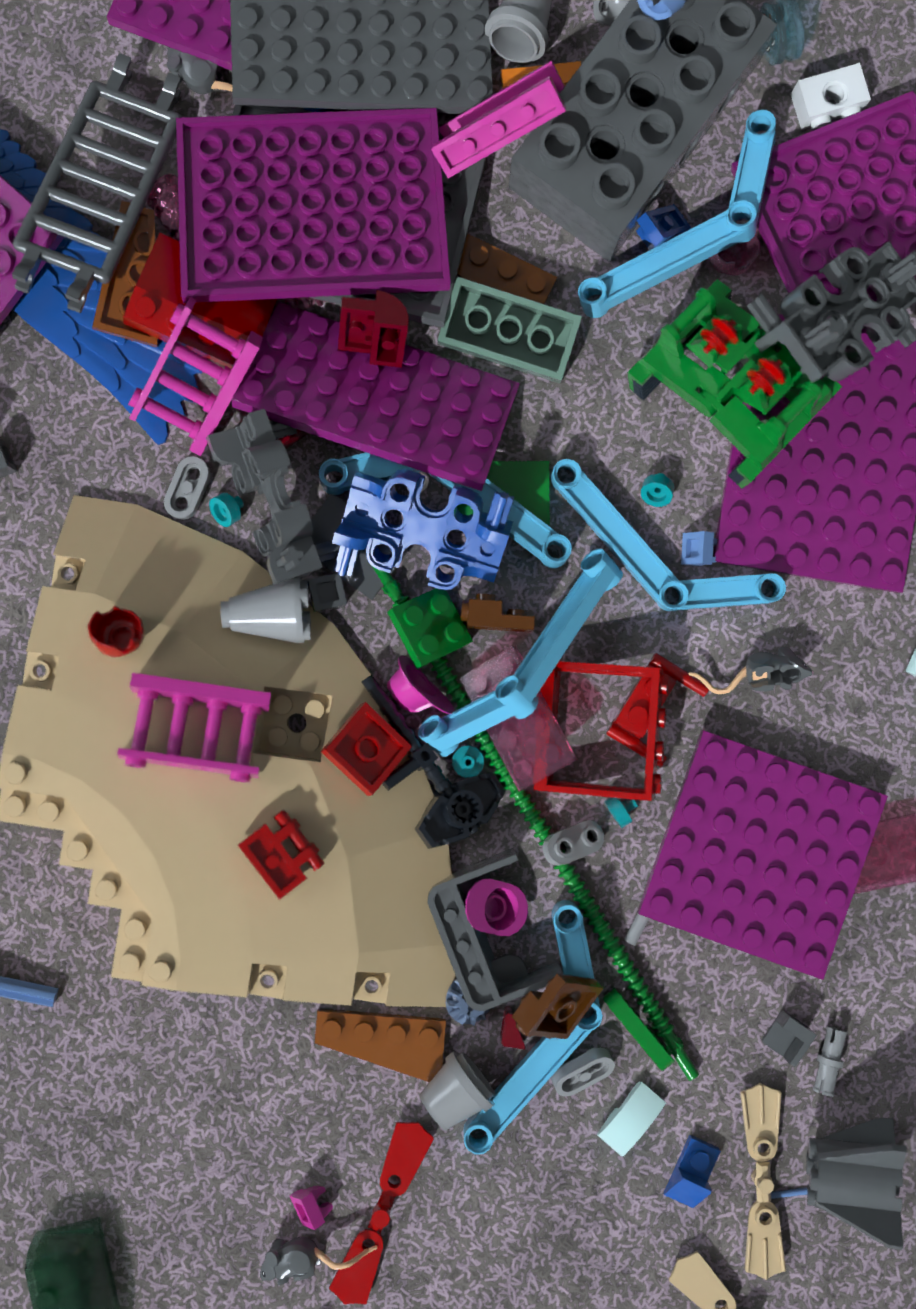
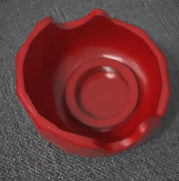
[87,606,145,657]

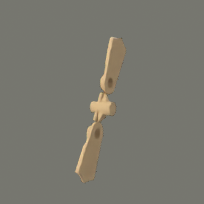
[740,1083,786,1280]
[668,1251,736,1309]

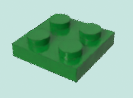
[387,588,473,669]

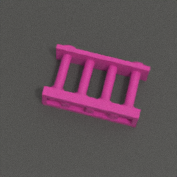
[431,60,566,178]
[128,297,263,456]
[117,672,271,783]

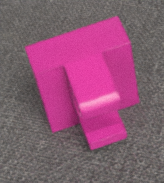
[289,1185,333,1230]

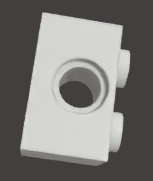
[791,63,871,130]

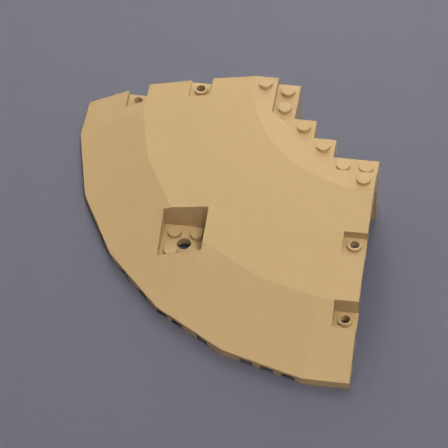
[0,495,456,1007]

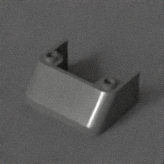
[428,847,563,1011]

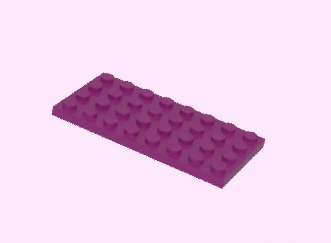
[232,302,520,492]

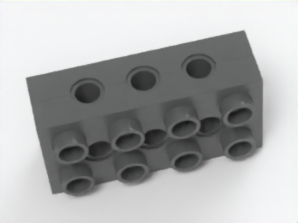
[508,0,778,262]

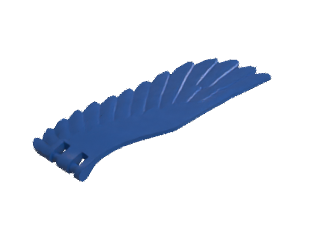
[0,129,203,445]

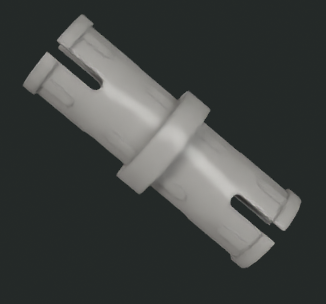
[813,1026,848,1097]

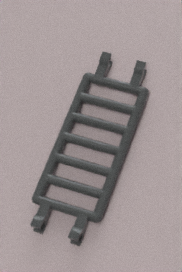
[12,53,182,313]

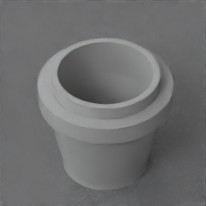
[485,0,552,63]
[419,1051,495,1131]

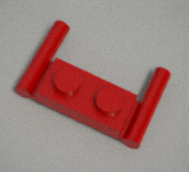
[606,653,709,768]

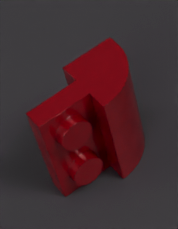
[338,290,408,368]

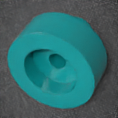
[641,473,675,507]
[209,492,244,527]
[452,745,484,778]
[604,797,638,828]

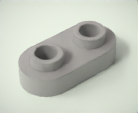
[164,456,211,520]
[543,820,604,866]
[551,1048,615,1096]

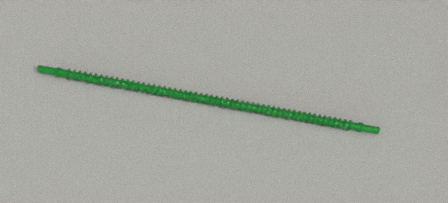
[372,566,699,1081]

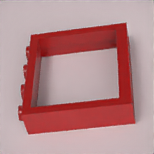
[534,661,669,801]

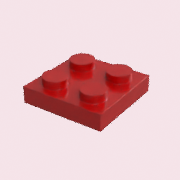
[321,702,412,796]

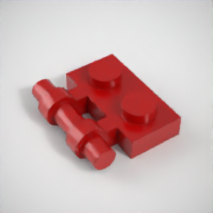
[237,809,325,900]

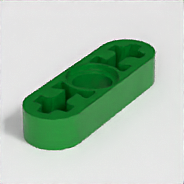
[603,988,675,1072]

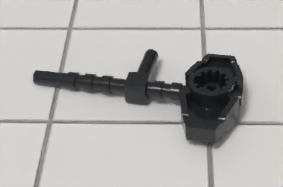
[362,674,506,849]

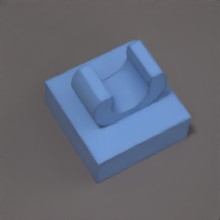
[681,531,717,566]

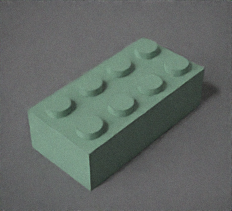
[437,277,582,384]

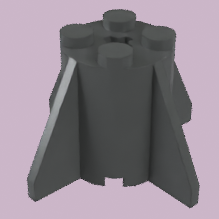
[806,1118,907,1250]

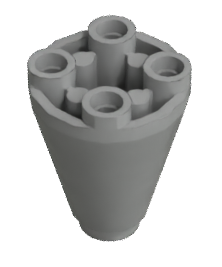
[221,577,311,643]

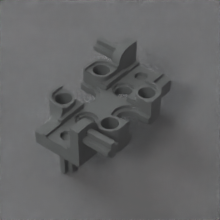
[747,242,916,383]
[206,409,340,584]

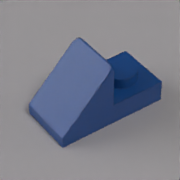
[636,204,692,250]
[663,1134,721,1208]

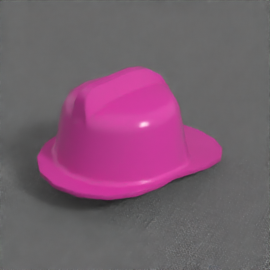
[387,655,454,714]
[465,879,528,936]

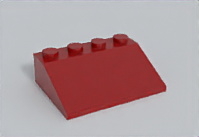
[123,233,277,368]

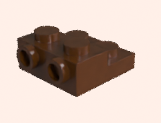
[461,594,535,632]
[512,973,604,1039]

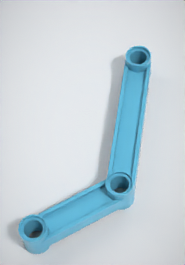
[578,110,776,318]
[319,452,572,569]
[550,459,786,611]
[418,548,623,757]
[464,900,602,1155]

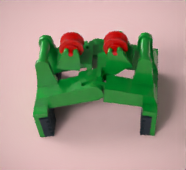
[627,279,842,489]

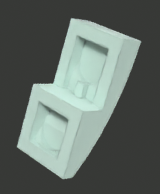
[597,1082,666,1156]

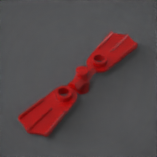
[329,1121,434,1304]

